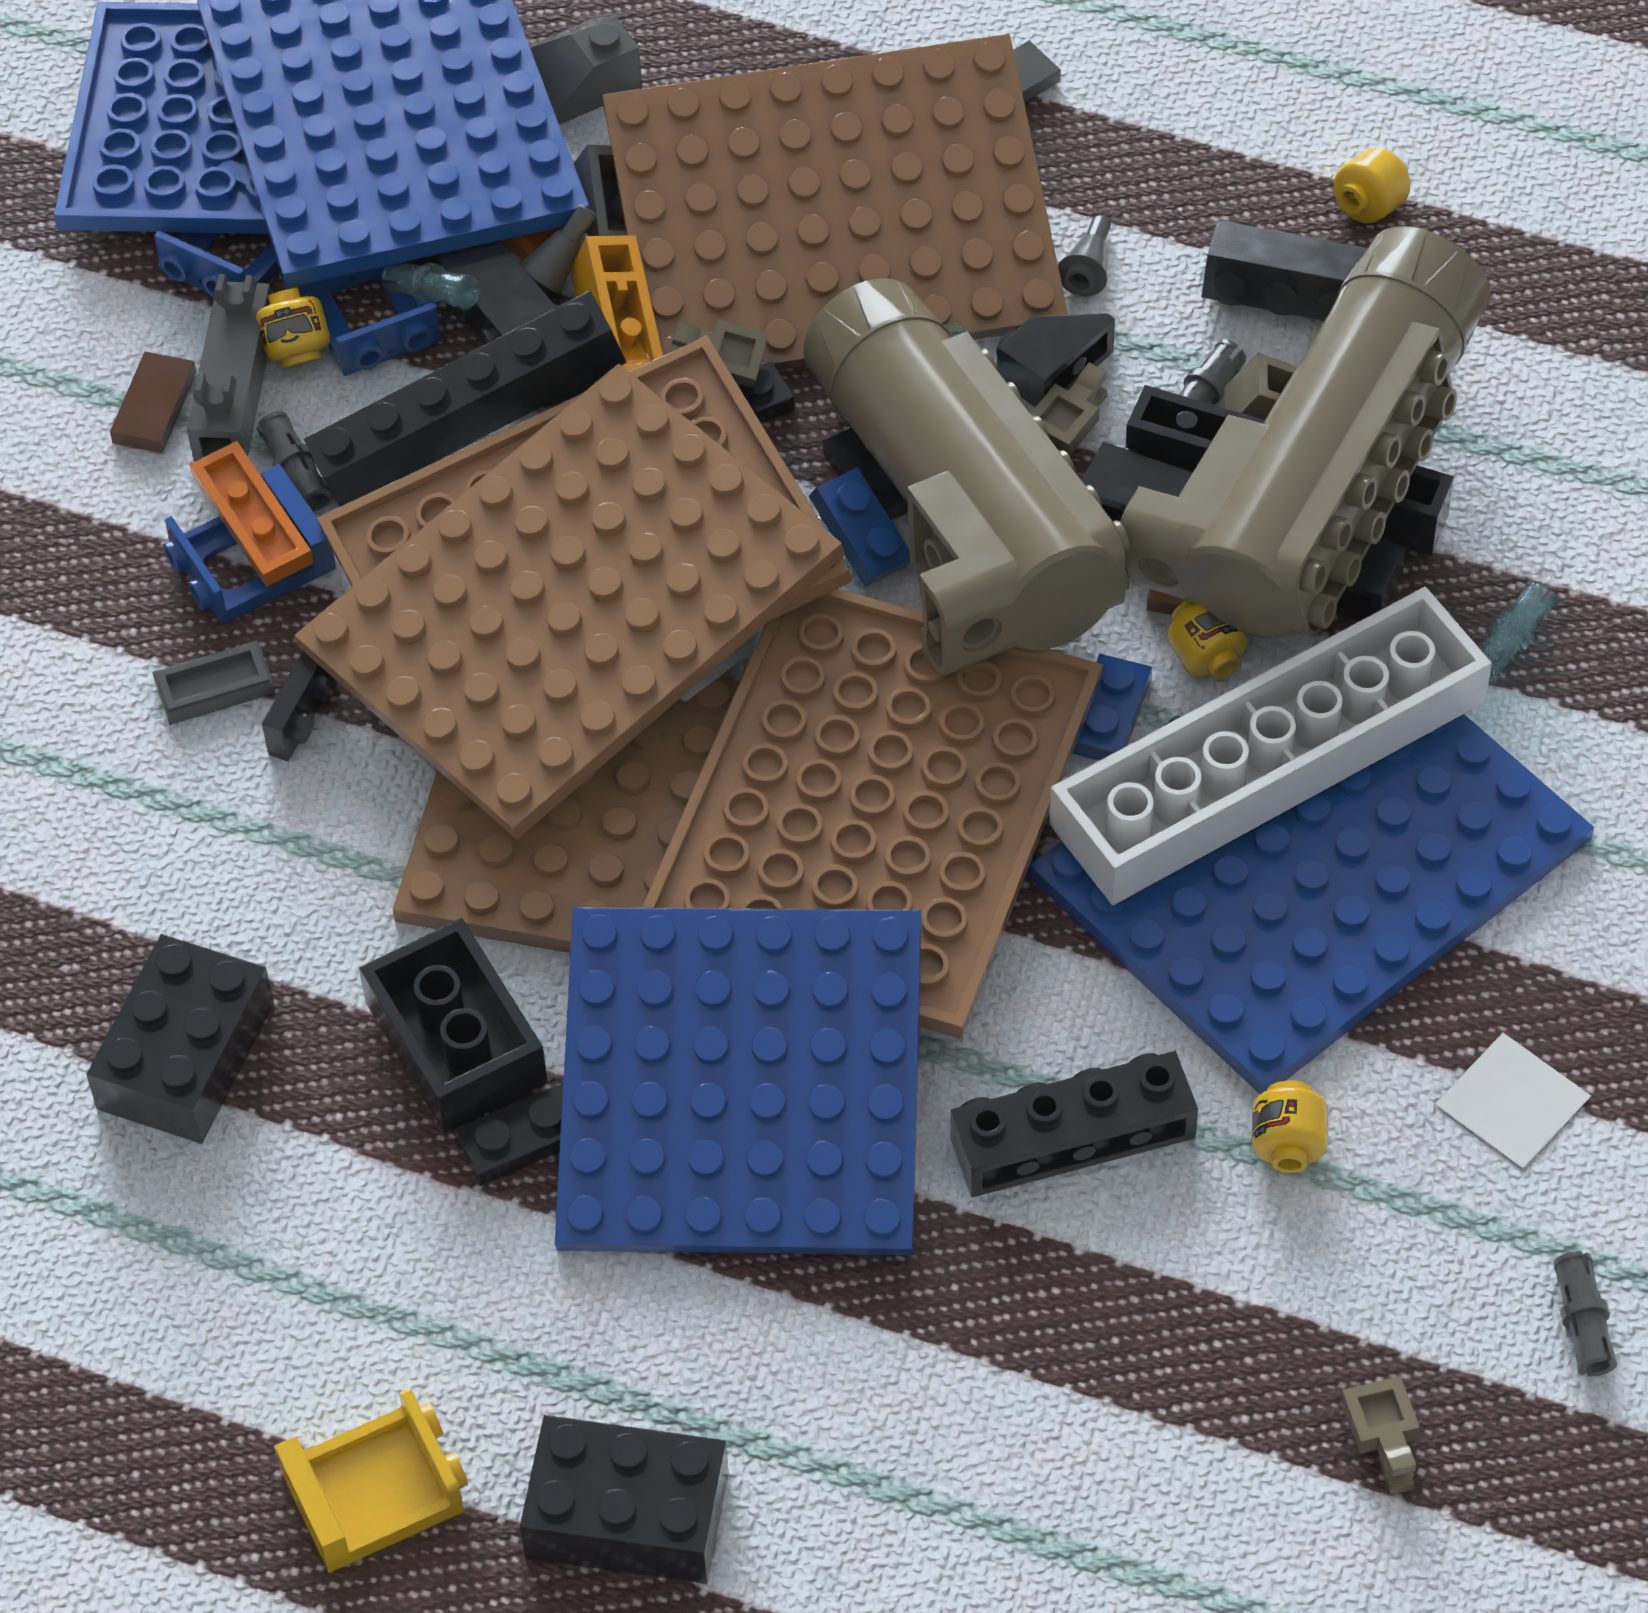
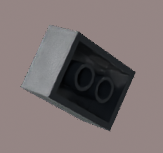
[359,918,548,1133]
[86,934,274,1144]
[519,1415,729,1584]

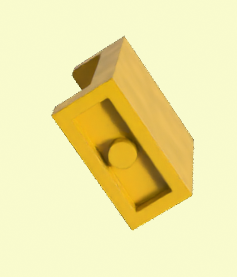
[274,1388,468,1573]

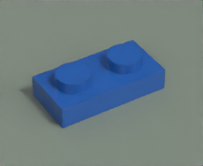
[808,467,910,587]
[1072,653,1152,761]

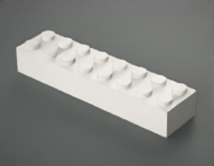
[1049,586,1492,906]

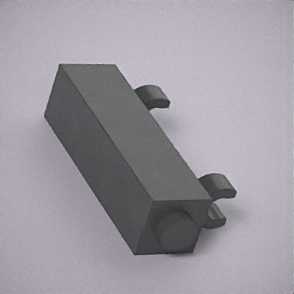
[187,274,271,462]

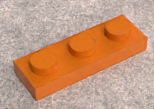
[189,441,314,587]

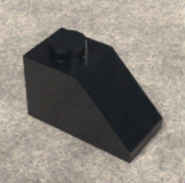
[996,313,1115,407]

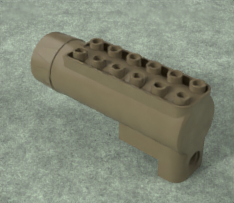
[1120,226,1491,637]
[804,278,1130,676]

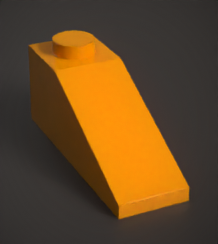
[571,235,663,371]

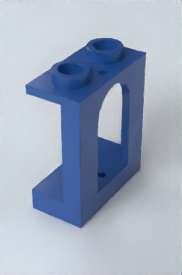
[154,159,280,298]
[298,262,441,376]
[163,464,336,625]

